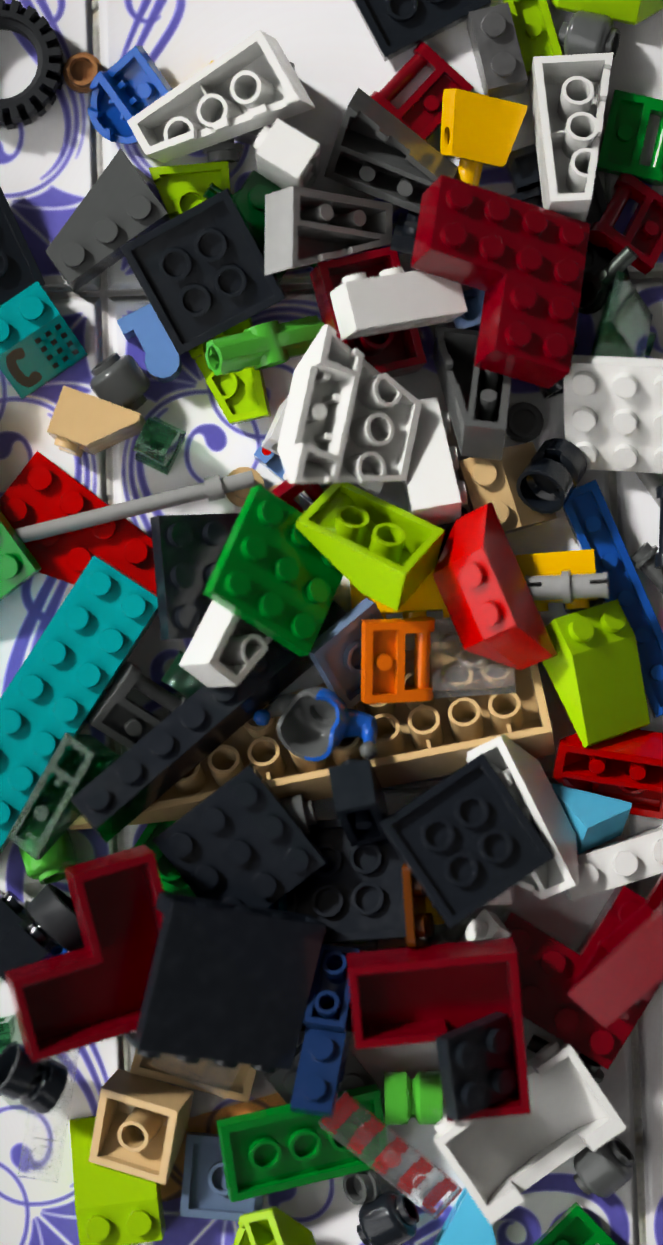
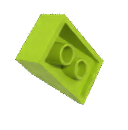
[296,483,445,611]
[542,600,651,748]
[70,1116,166,1245]

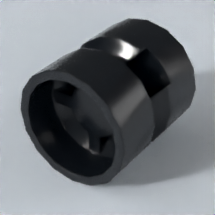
[516,438,587,514]
[0,1041,68,1114]

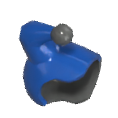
[253,687,378,762]

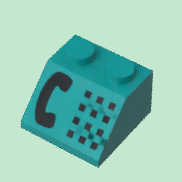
[0,281,88,400]

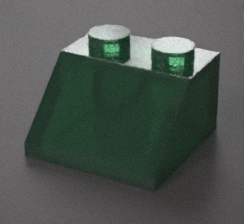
[590,271,656,358]

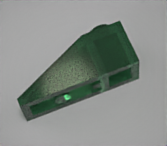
[7,732,120,860]

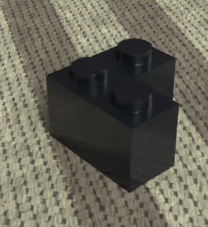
[0,890,56,983]

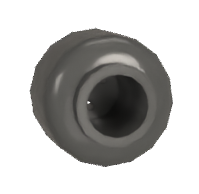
[558,10,620,59]
[90,352,150,411]
[573,1137,635,1198]

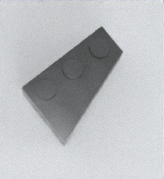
[324,87,458,214]
[45,148,170,292]

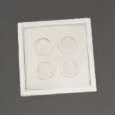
[564,355,663,474]

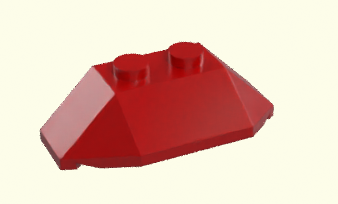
[432,503,557,671]
[553,729,663,819]

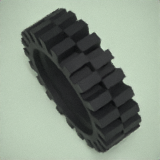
[0,0,64,130]

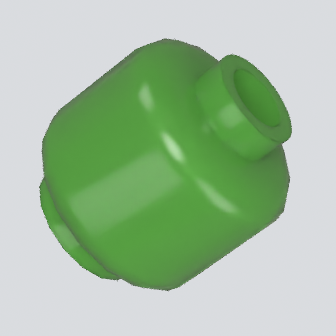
[19,821,77,884]

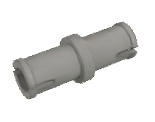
[525,570,610,603]

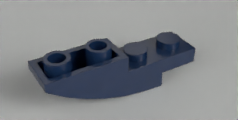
[290,944,360,1118]

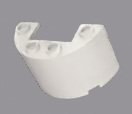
[433,1041,627,1225]

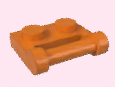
[361,616,435,704]

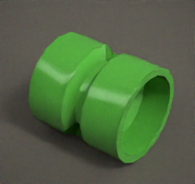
[384,1071,443,1125]

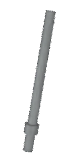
[15,470,256,543]

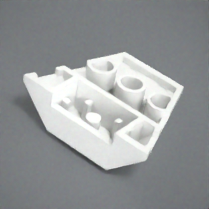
[277,324,422,484]

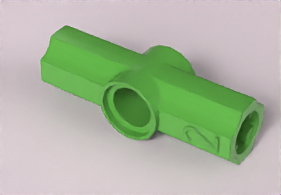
[205,315,325,376]

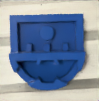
[87,46,172,144]

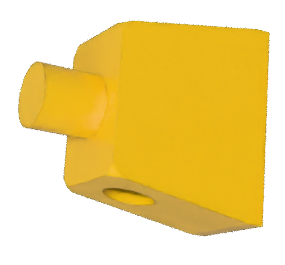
[440,88,528,187]

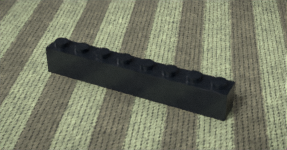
[70,600,347,843]

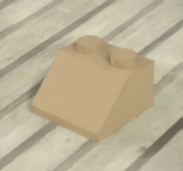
[46,386,147,458]
[458,442,557,534]
[88,1069,194,1185]

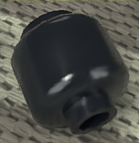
[357,1190,420,1245]

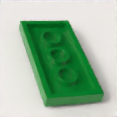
[217,1084,387,1203]

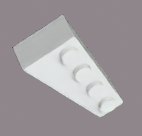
[127,29,315,163]
[528,52,614,222]
[179,600,272,688]

